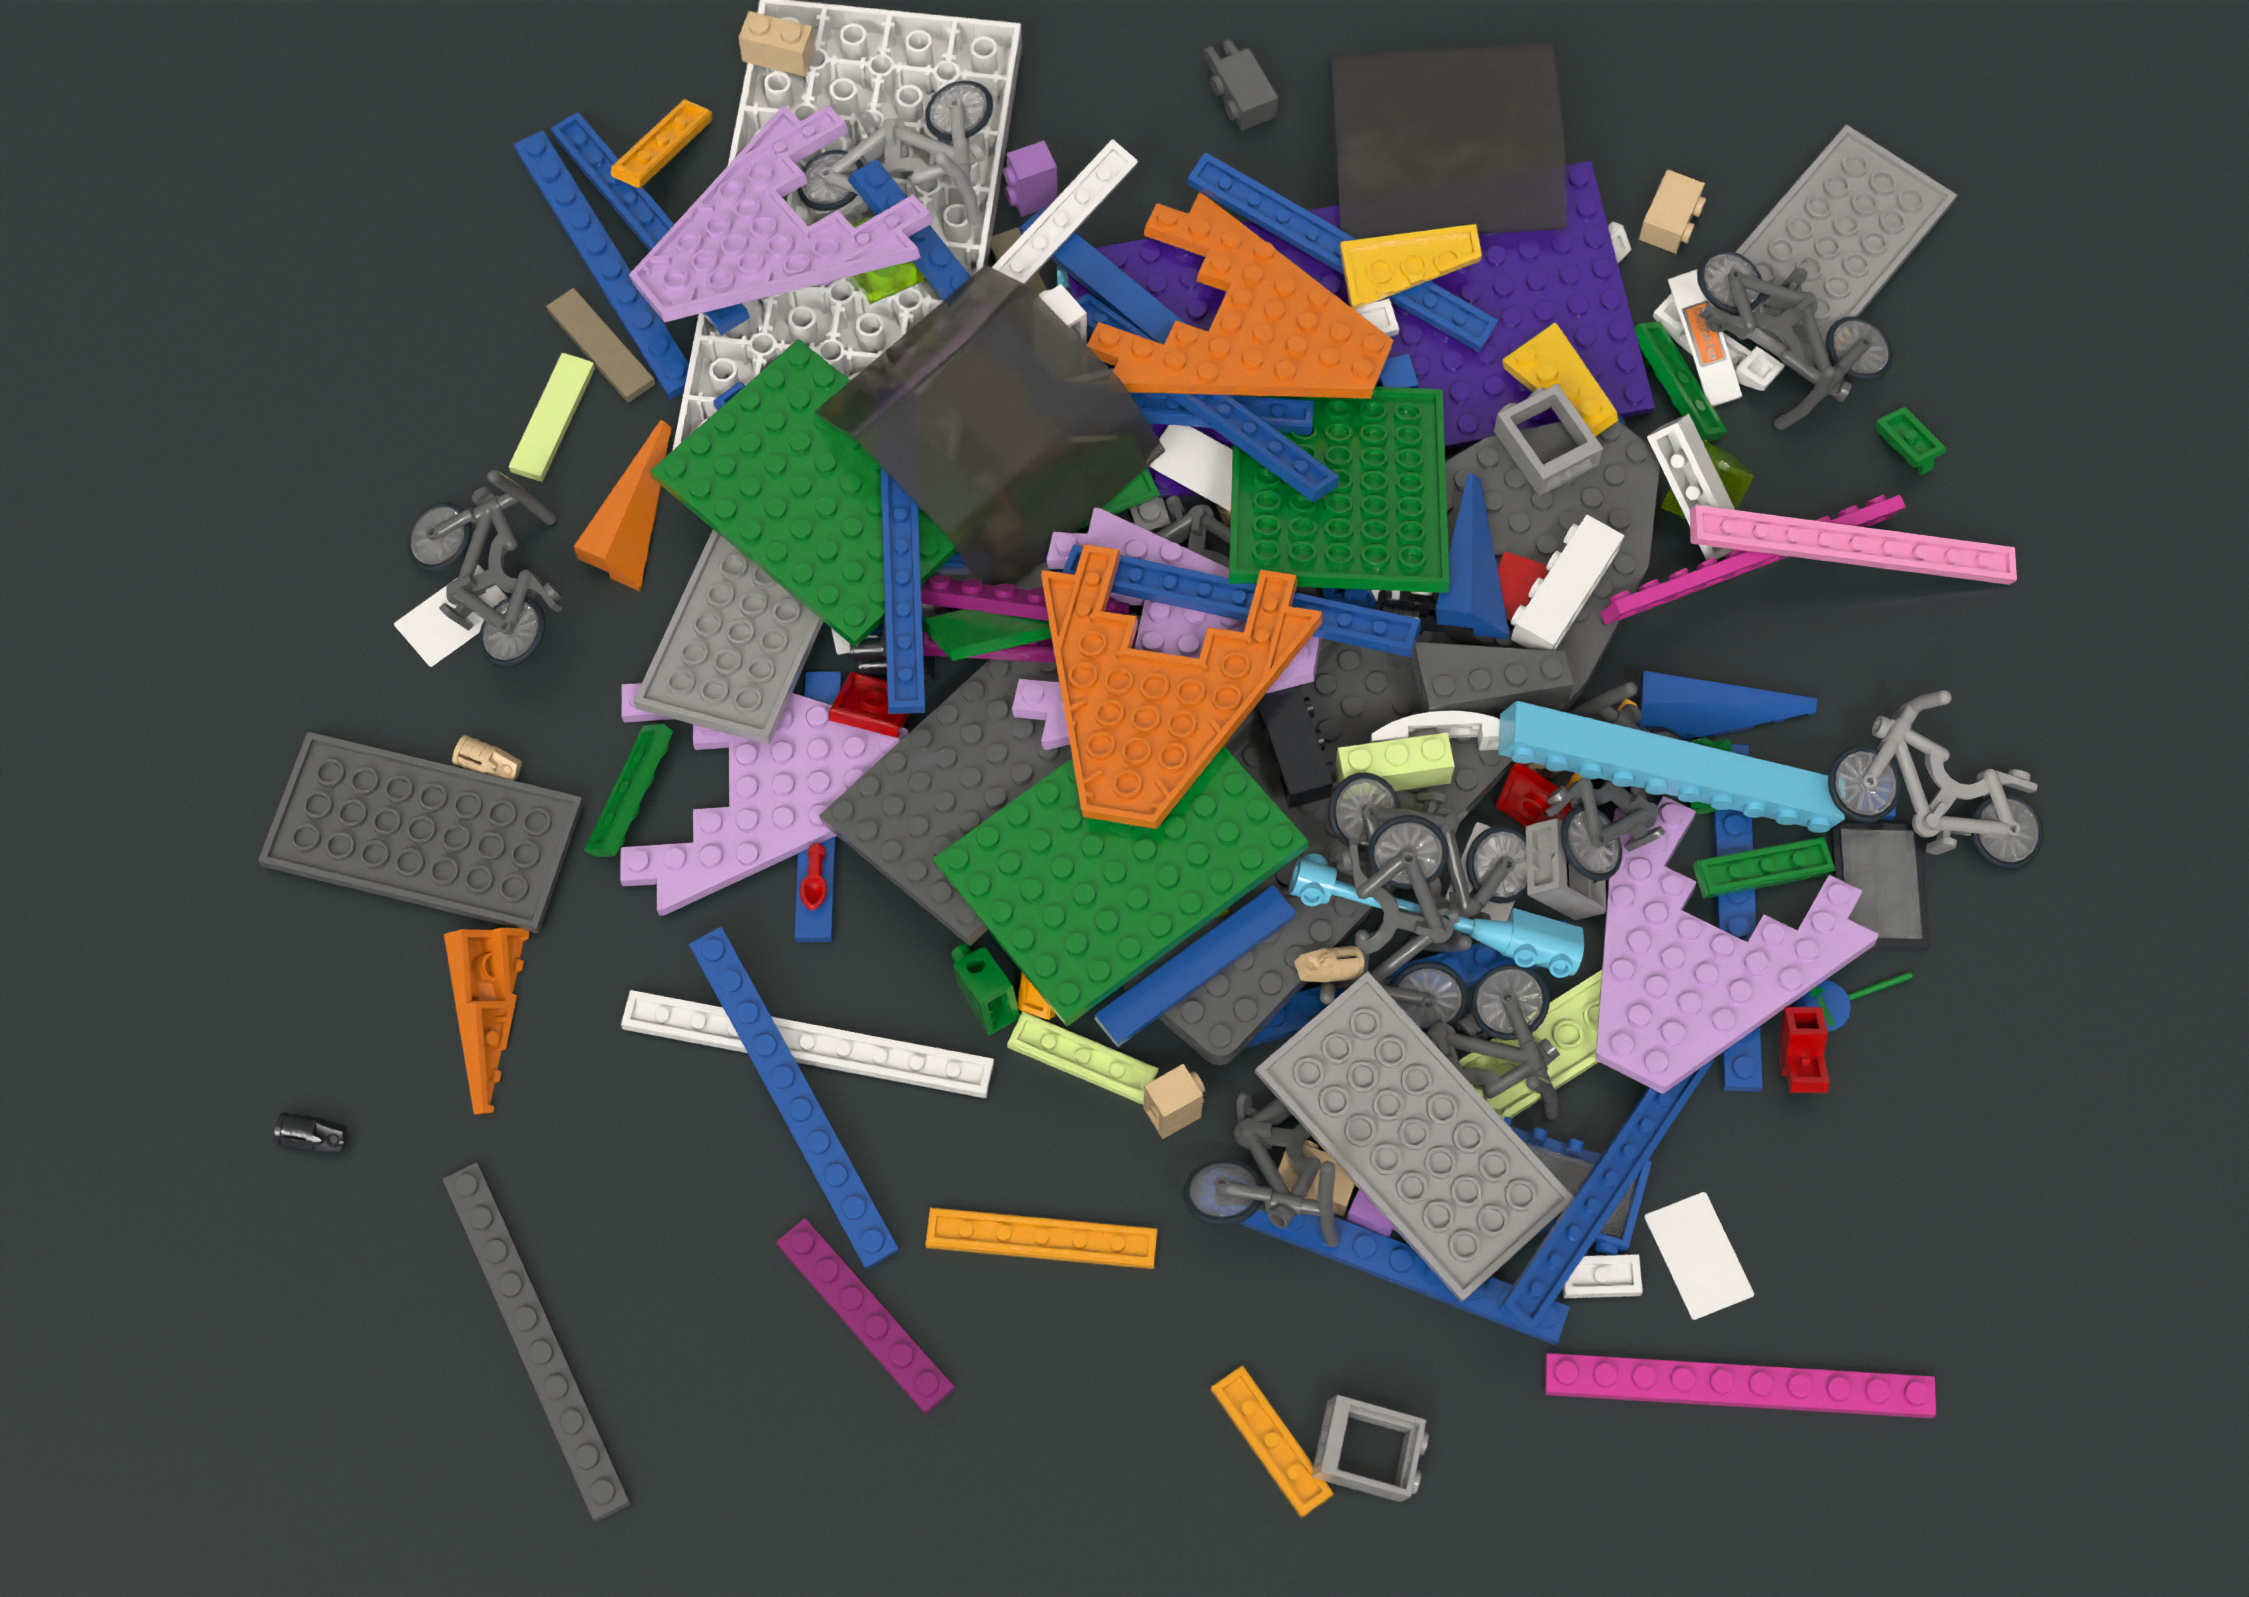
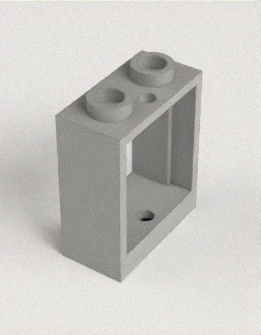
[1494,384,1603,496]
[1526,818,1607,920]
[1311,1395,1429,1502]

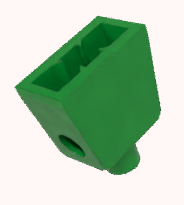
[951,943,1020,1036]

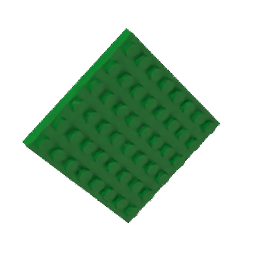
[650,339,1002,648]
[1229,387,1450,593]
[933,746,1309,1026]

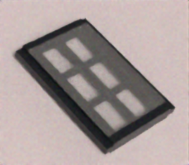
[1831,822,1929,951]

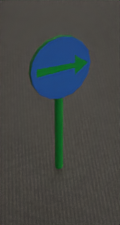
[1795,972,1913,1032]

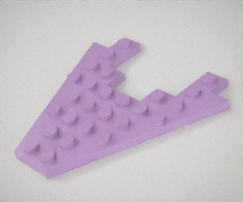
[629,105,933,322]
[1012,508,1322,750]
[620,683,909,916]
[1595,796,1879,1094]

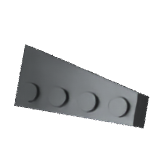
[1410,642,1574,716]

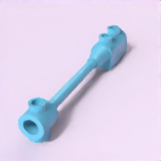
[1289,854,1584,978]

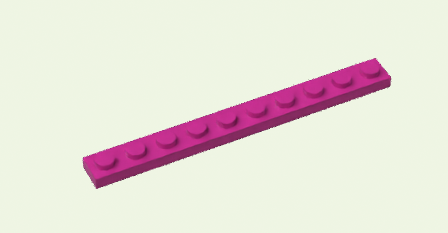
[1600,495,1906,625]
[1544,1353,1936,1418]

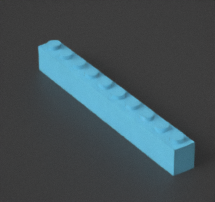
[1498,701,1845,833]

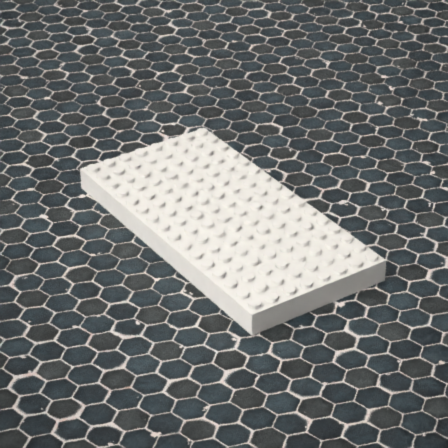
[672,0,1022,466]

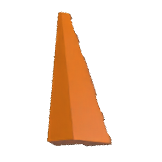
[574,420,672,591]
[444,928,530,1115]

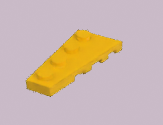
[1339,224,1482,310]
[1502,322,1618,437]

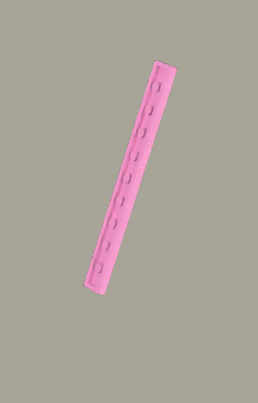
[1690,505,2017,585]

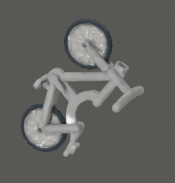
[797,80,993,226]
[1828,690,2043,869]

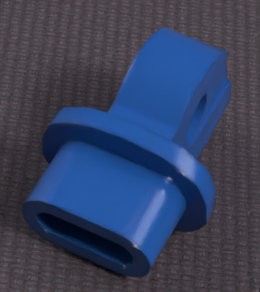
[1322,588,1376,609]

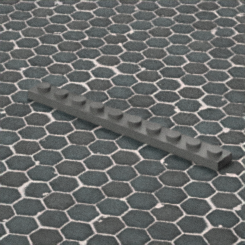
[442,1162,631,1523]

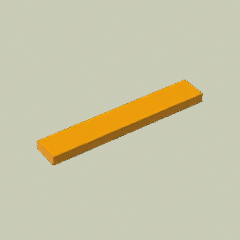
[926,1208,1157,1269]

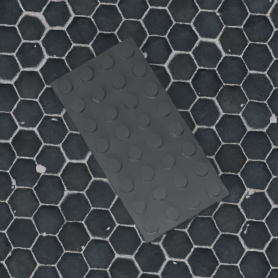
[258,731,584,934]

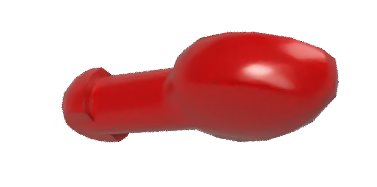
[799,843,827,911]

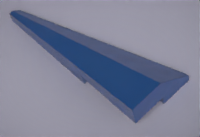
[1435,473,1509,639]
[1637,671,1817,740]

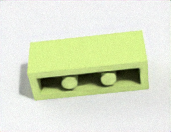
[1335,732,1455,799]

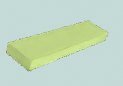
[509,353,595,482]
[1007,1012,1159,1105]

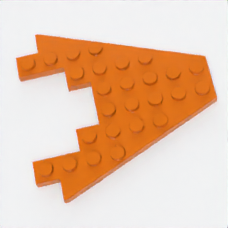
[1085,193,1394,398]
[1041,544,1323,829]

